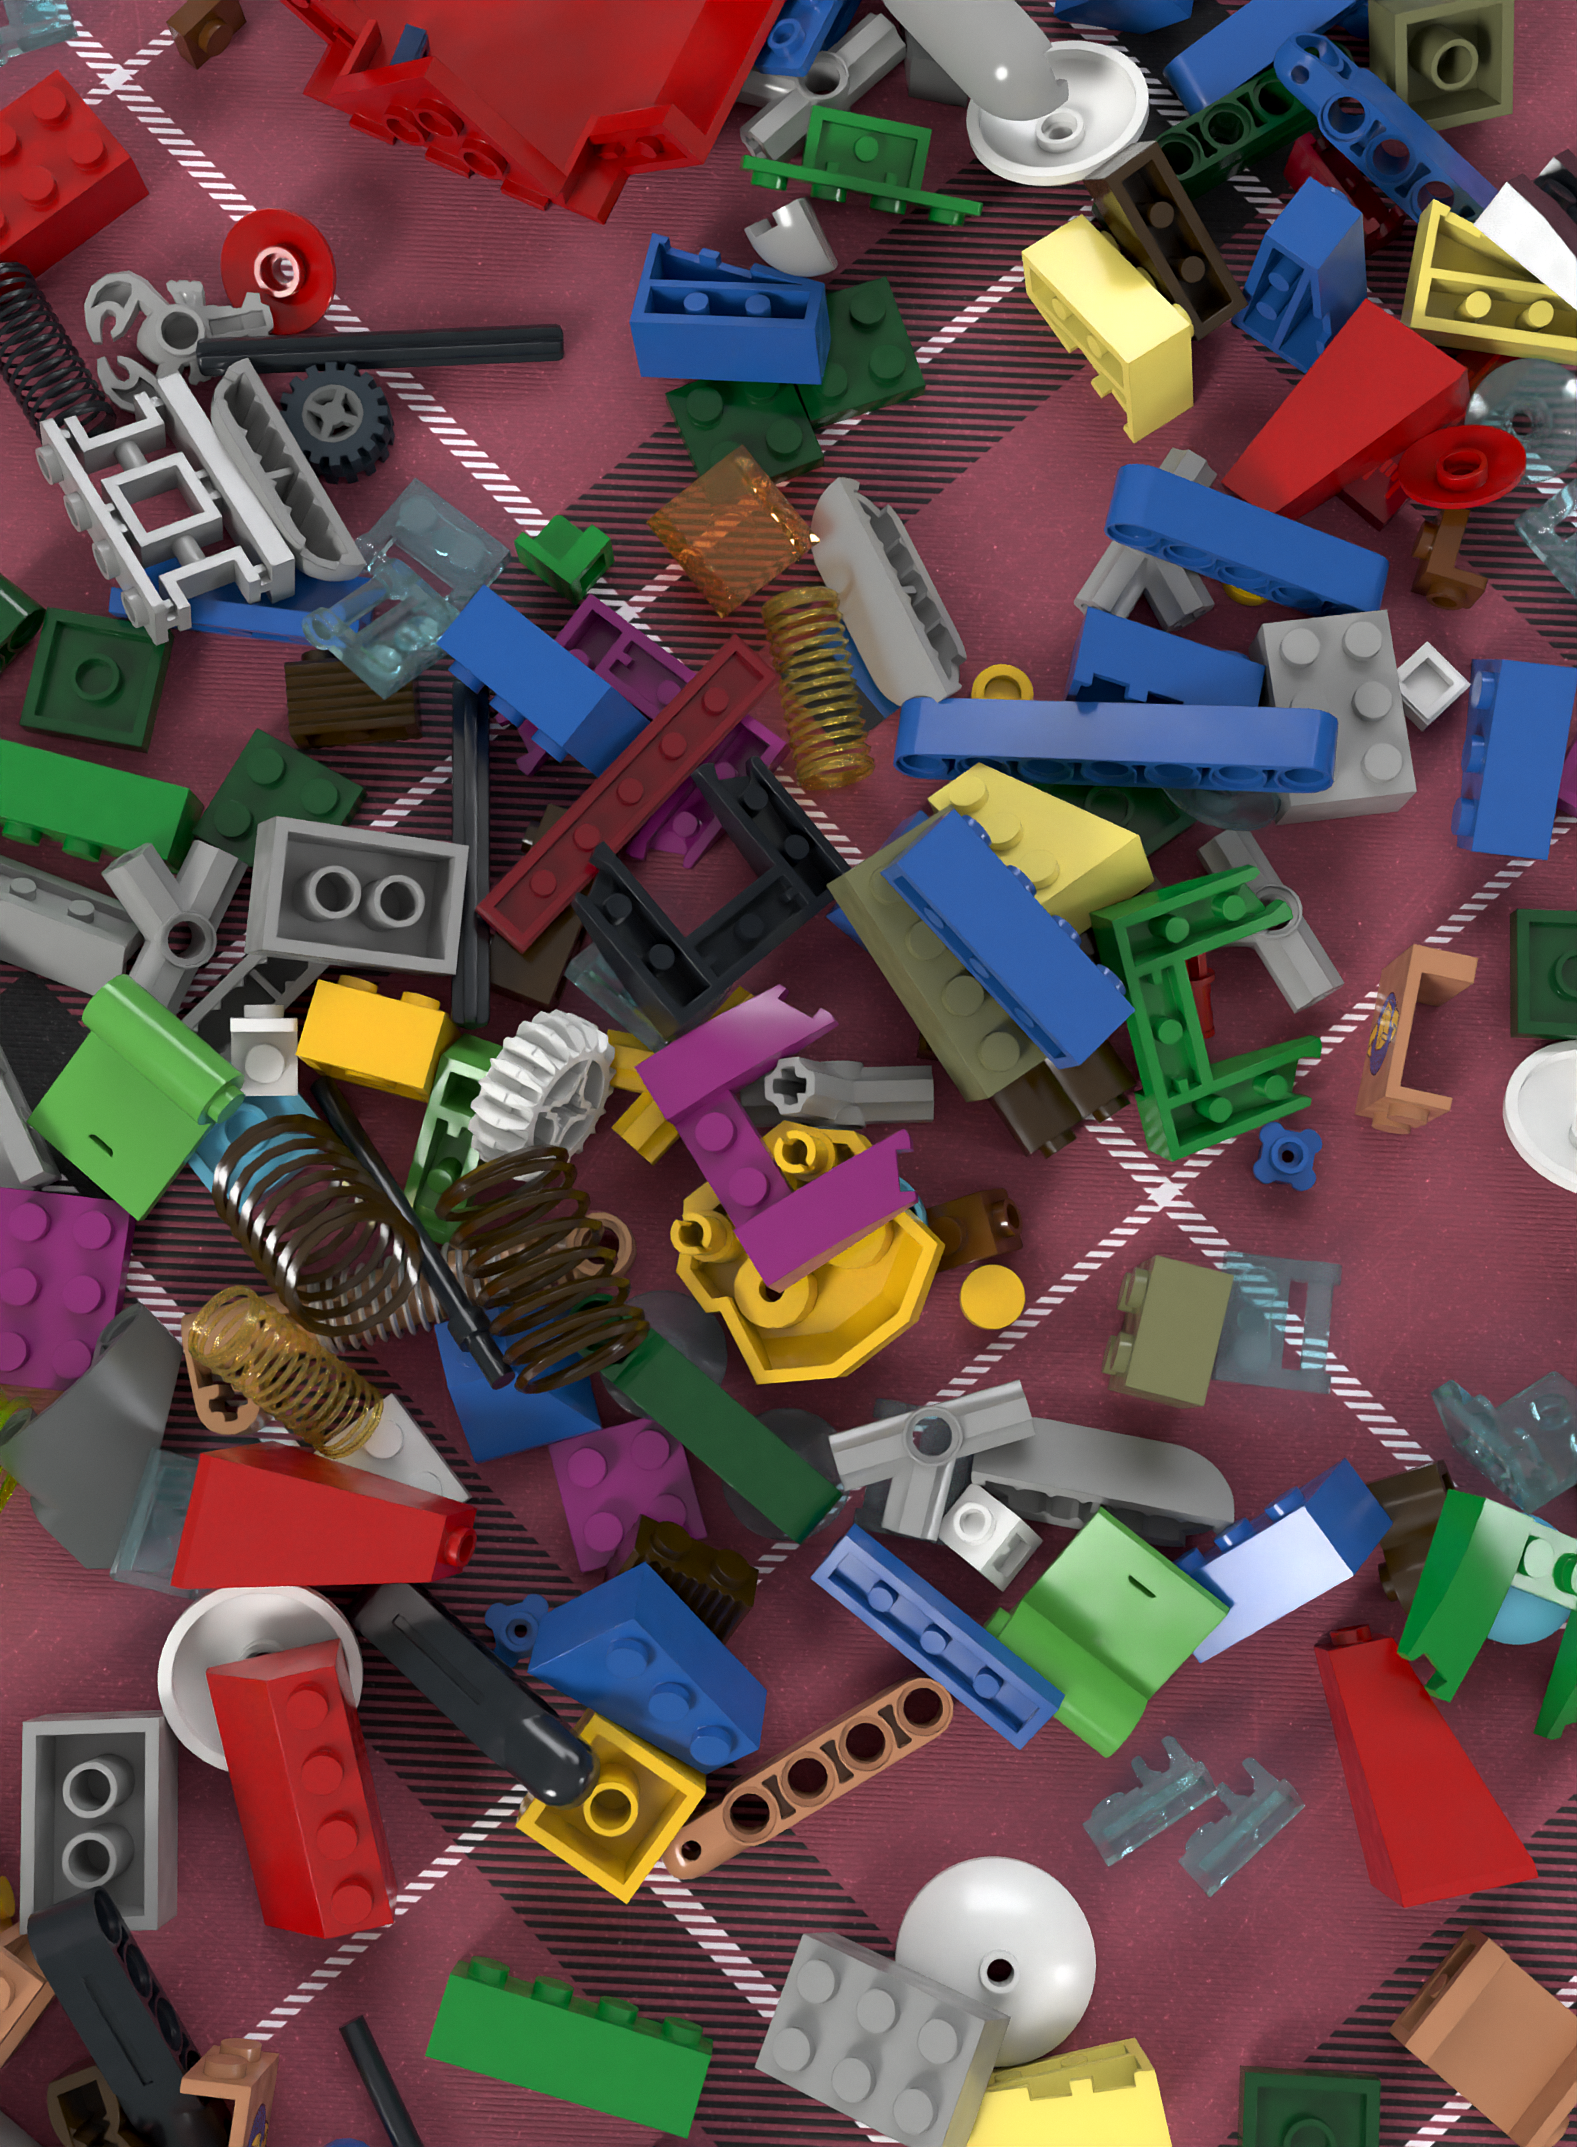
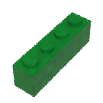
[0,739,204,874]
[425,1956,713,2139]

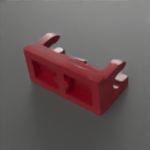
[1283,131,1407,258]

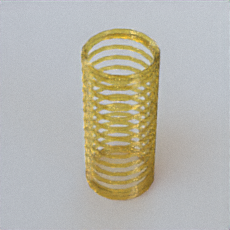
[761,586,876,790]
[188,1285,384,1460]

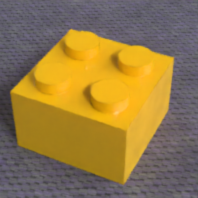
[295,975,462,1104]
[515,1708,706,1904]

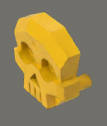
[670,1120,945,1385]

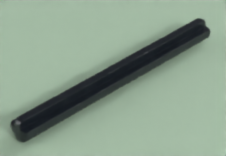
[196,323,564,376]
[451,679,490,1030]

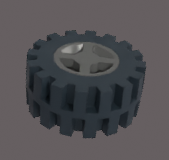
[279,362,395,485]

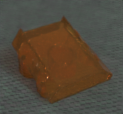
[646,445,820,619]

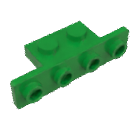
[739,105,983,227]

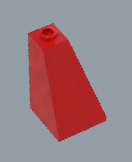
[1221,298,1471,521]
[170,1441,477,1589]
[1313,1624,1539,1908]

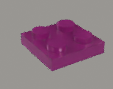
[548,1416,708,1573]

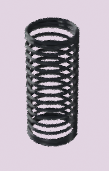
[0,262,117,444]

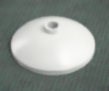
[966,40,1149,186]
[1503,1040,1577,1193]
[158,1586,363,1772]
[895,1856,1096,2067]

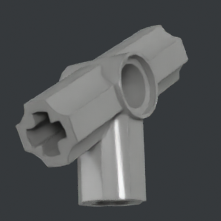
[736,12,906,163]
[1074,447,1217,633]
[1196,823,1344,1014]
[101,840,248,1016]
[740,1057,934,1131]
[828,1379,1036,1541]

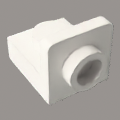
[230,1005,298,1096]
[938,1484,1043,1592]

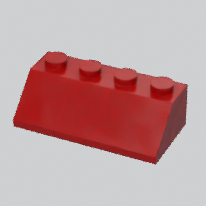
[205,1638,398,1939]

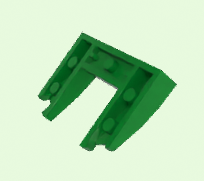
[1089,865,1322,1162]
[1397,1489,1577,1740]

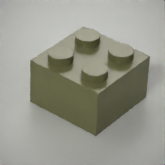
[1368,0,1514,131]
[1101,1255,1235,1409]

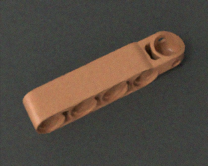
[660,1672,953,1880]

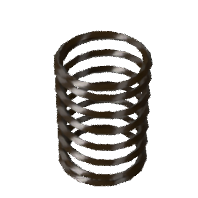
[211,1114,424,1338]
[434,1144,651,1394]

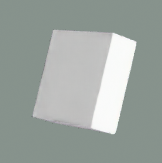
[1397,641,1471,731]

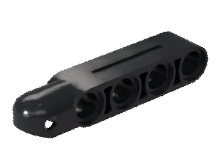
[343,1583,601,1810]
[27,1886,232,2147]

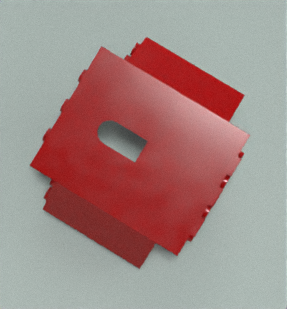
[279,0,786,225]

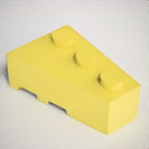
[1400,199,1577,366]
[1022,214,1194,444]
[927,762,1155,935]
[966,2037,1172,2147]

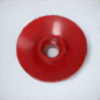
[220,207,337,335]
[1398,425,1527,509]

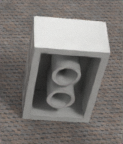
[1248,609,1417,826]
[244,816,469,978]
[19,1710,178,1935]
[755,1932,1011,2147]

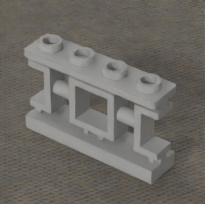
[35,371,295,646]

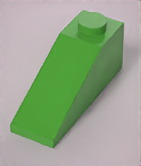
[404,1033,503,1245]

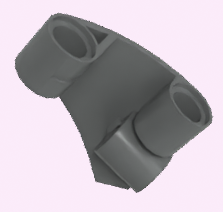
[0,1302,183,1569]

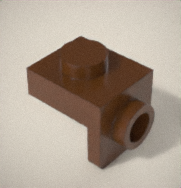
[166,0,246,70]
[1410,509,1488,610]
[925,1188,1023,1274]

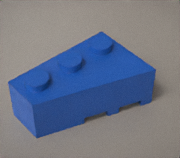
[1230,176,1368,374]
[436,584,651,778]

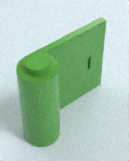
[26,974,245,1221]
[982,1507,1230,1758]

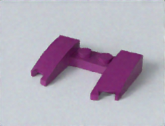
[495,593,791,870]
[634,984,919,1293]

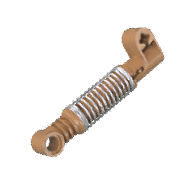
[181,1212,637,1435]

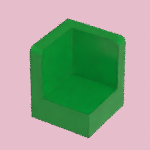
[514,515,615,606]

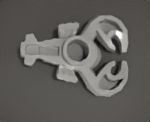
[84,270,274,414]

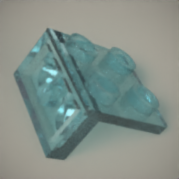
[1431,1371,1577,1515]

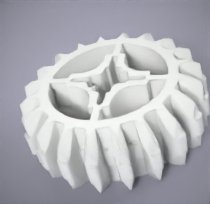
[468,1009,616,1183]

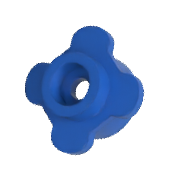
[1252,1122,1322,1191]
[485,1594,549,1668]

